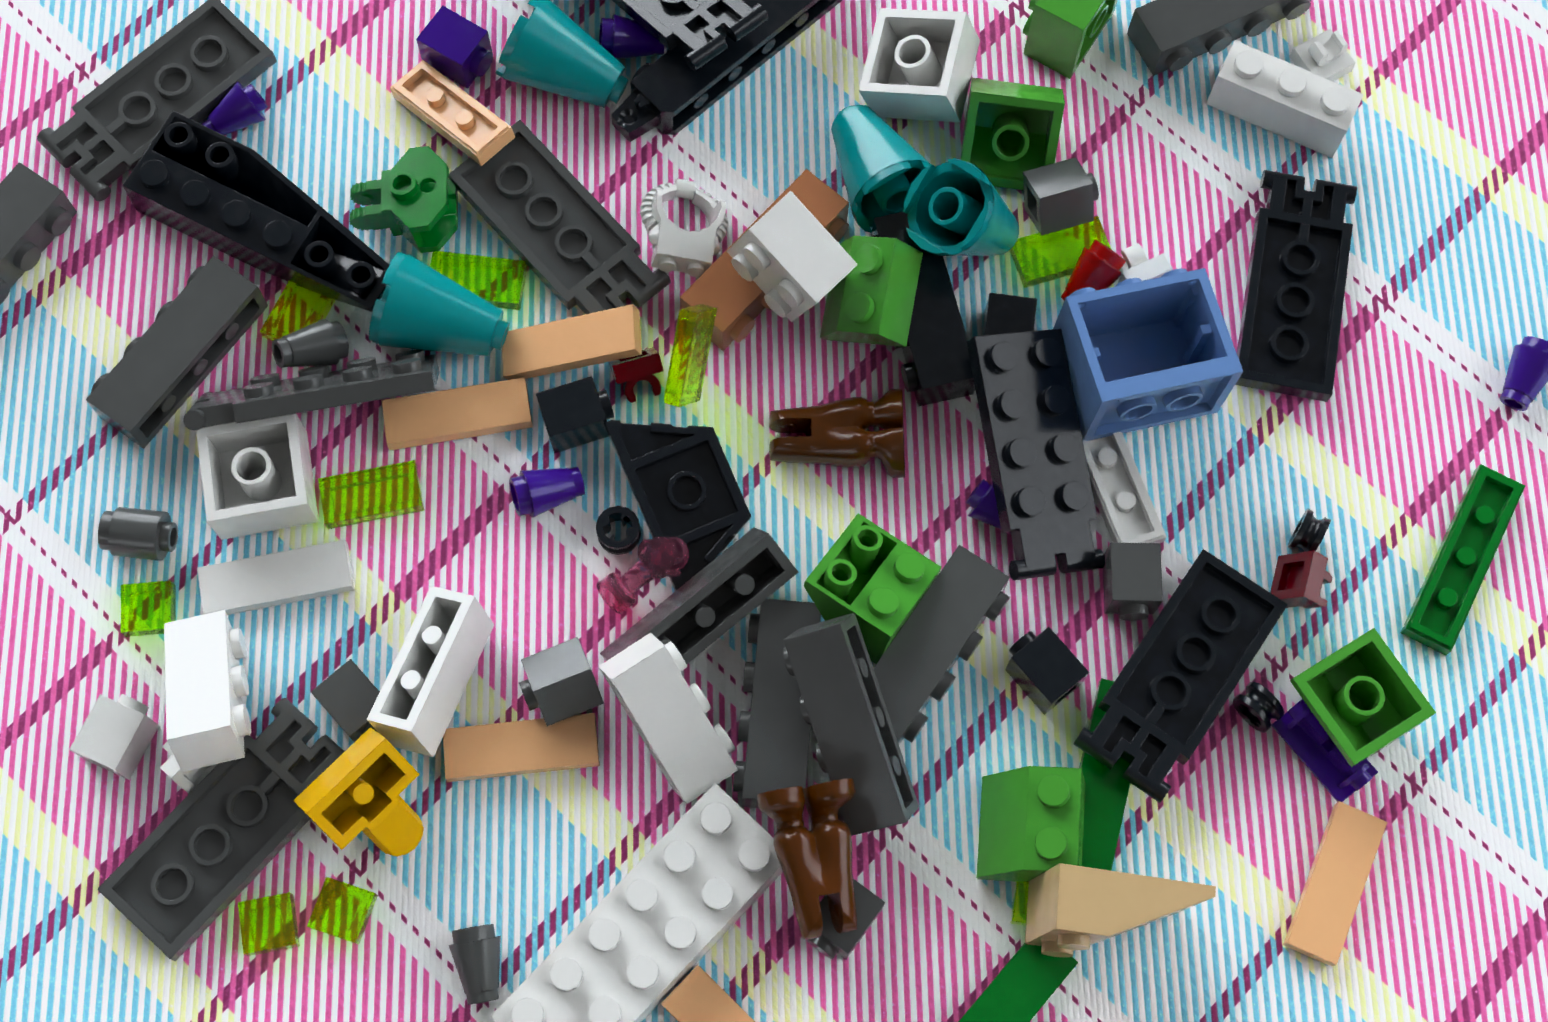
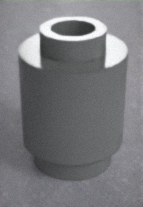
[98,507,178,561]

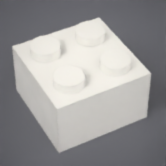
[858,8,980,123]
[726,191,858,322]
[196,414,319,540]

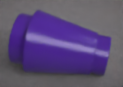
[599,14,665,60]
[1499,336,1548,411]
[509,467,585,518]

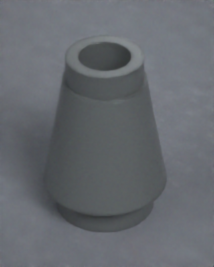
[272,319,349,368]
[448,924,501,1005]

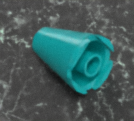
[495,0,629,108]
[831,105,931,233]
[904,158,1019,256]
[369,252,510,357]

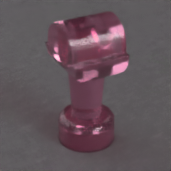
[597,537,689,614]

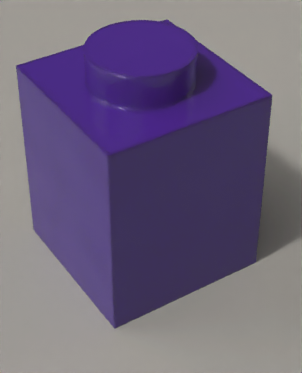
[416,5,493,89]

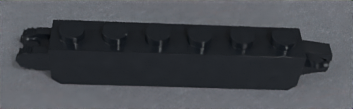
[611,0,842,142]

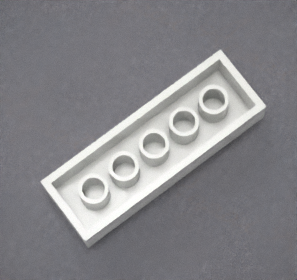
[490,783,783,1022]

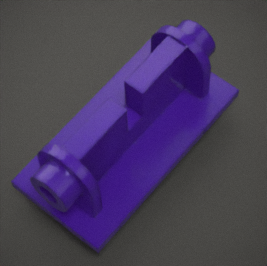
[1271,699,1378,802]

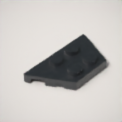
[605,420,751,591]

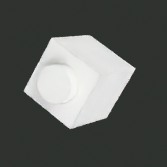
[69,694,159,780]

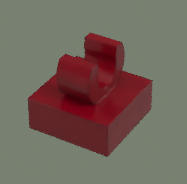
[609,347,664,403]
[1270,550,1333,609]

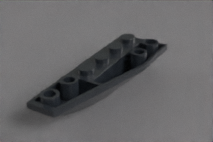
[122,111,390,312]

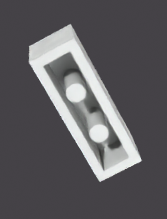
[1206,40,1364,158]
[367,586,495,757]
[164,610,251,772]
[598,633,738,804]

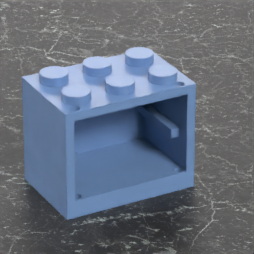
[1053,268,1243,441]

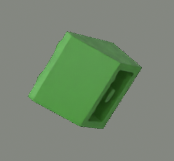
[803,513,942,664]

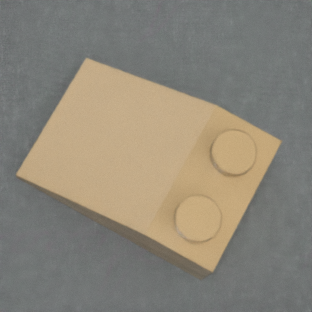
[1025,863,1216,957]

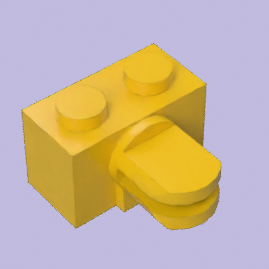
[293,727,424,857]

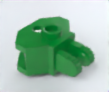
[350,146,458,253]

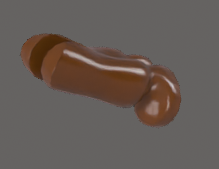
[769,389,905,478]
[757,778,857,939]

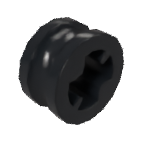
[596,506,641,555]
[1287,509,1331,552]
[1233,682,1284,732]

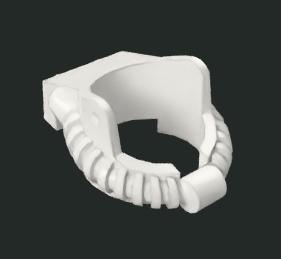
[640,178,728,277]

